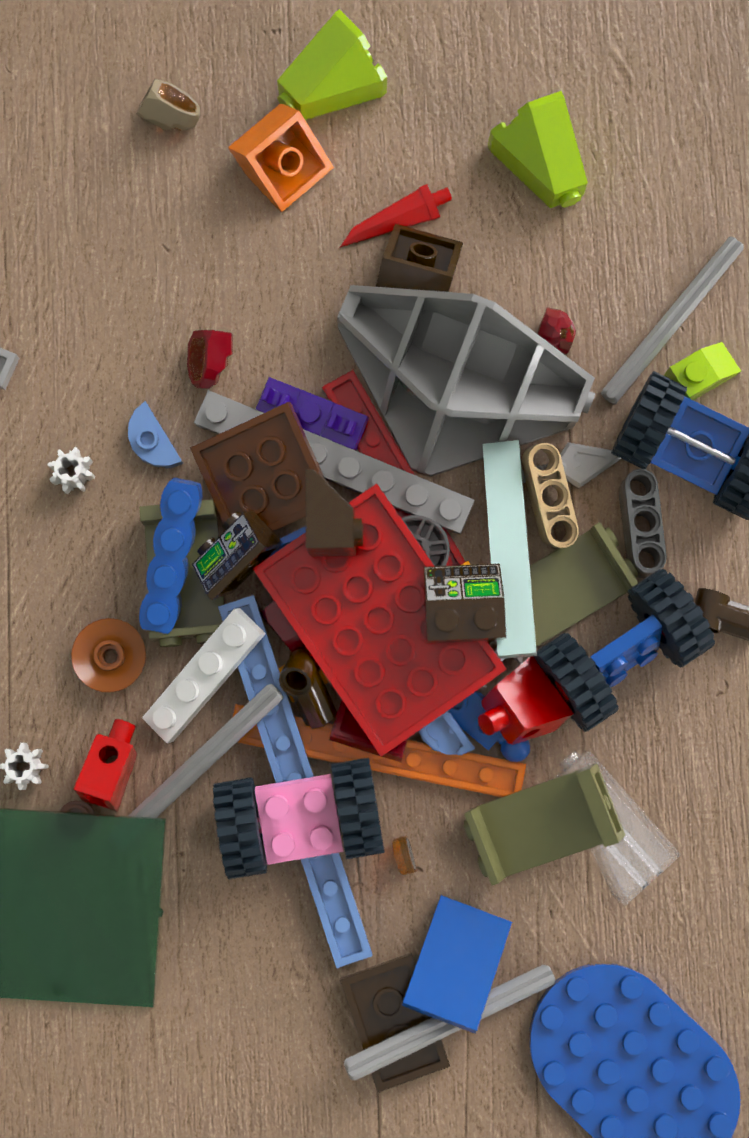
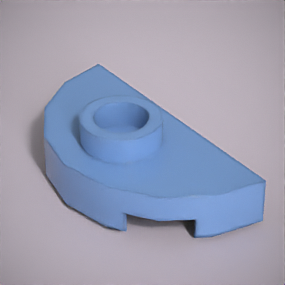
[128,401,183,468]
[419,711,475,755]

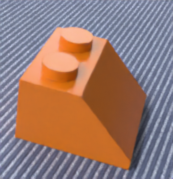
[228,103,334,212]

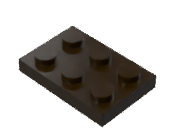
[340,953,450,1093]

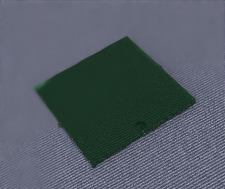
[0,808,166,1007]

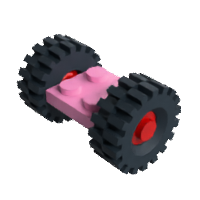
[213,758,384,880]

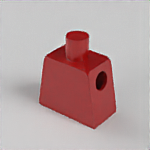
[478,656,574,745]
[73,719,137,812]

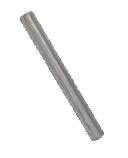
[601,237,744,404]
[110,684,283,847]
[344,965,555,1081]

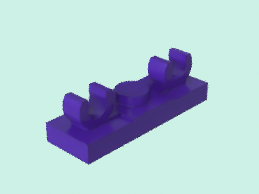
[256,377,369,451]

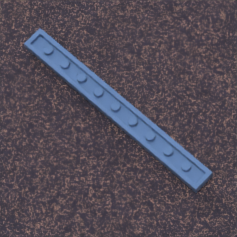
[218,595,373,969]

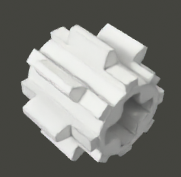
[48,447,95,494]
[0,743,48,790]

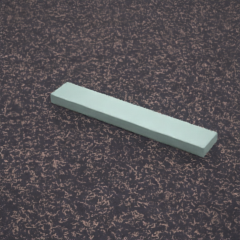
[482,440,537,659]

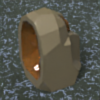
[136,79,200,130]

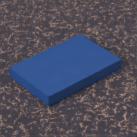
[402,895,512,1034]

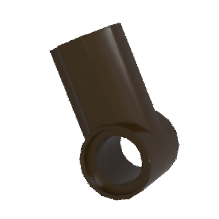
[694,588,749,641]
[279,648,337,729]

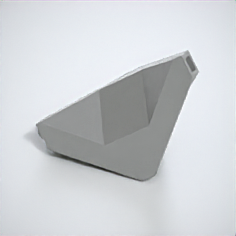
[337,285,595,477]

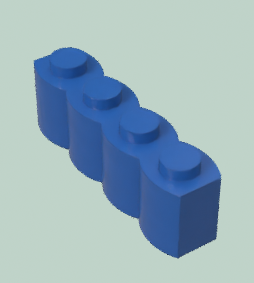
[139,478,203,634]

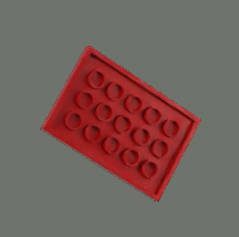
[253,483,507,757]

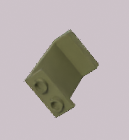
[139,500,225,647]
[530,522,638,647]
[464,763,625,886]

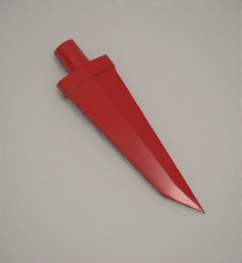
[339,184,452,248]

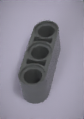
[619,469,667,579]

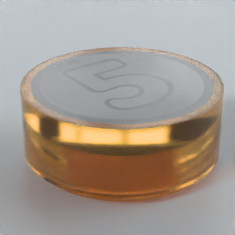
[392,835,416,876]

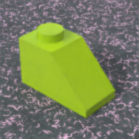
[663,342,741,400]

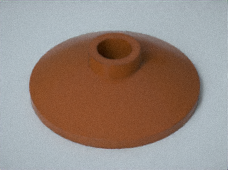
[71,618,146,693]

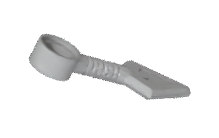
[485,442,621,488]

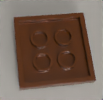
[190,402,326,531]

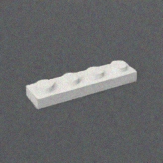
[142,608,266,744]

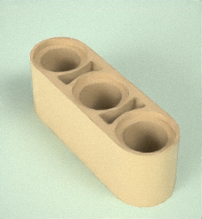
[522,443,579,548]

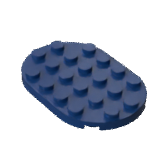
[529,964,740,1138]

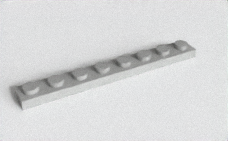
[194,390,475,535]

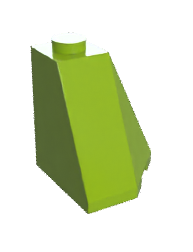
[277,9,387,120]
[488,91,588,208]

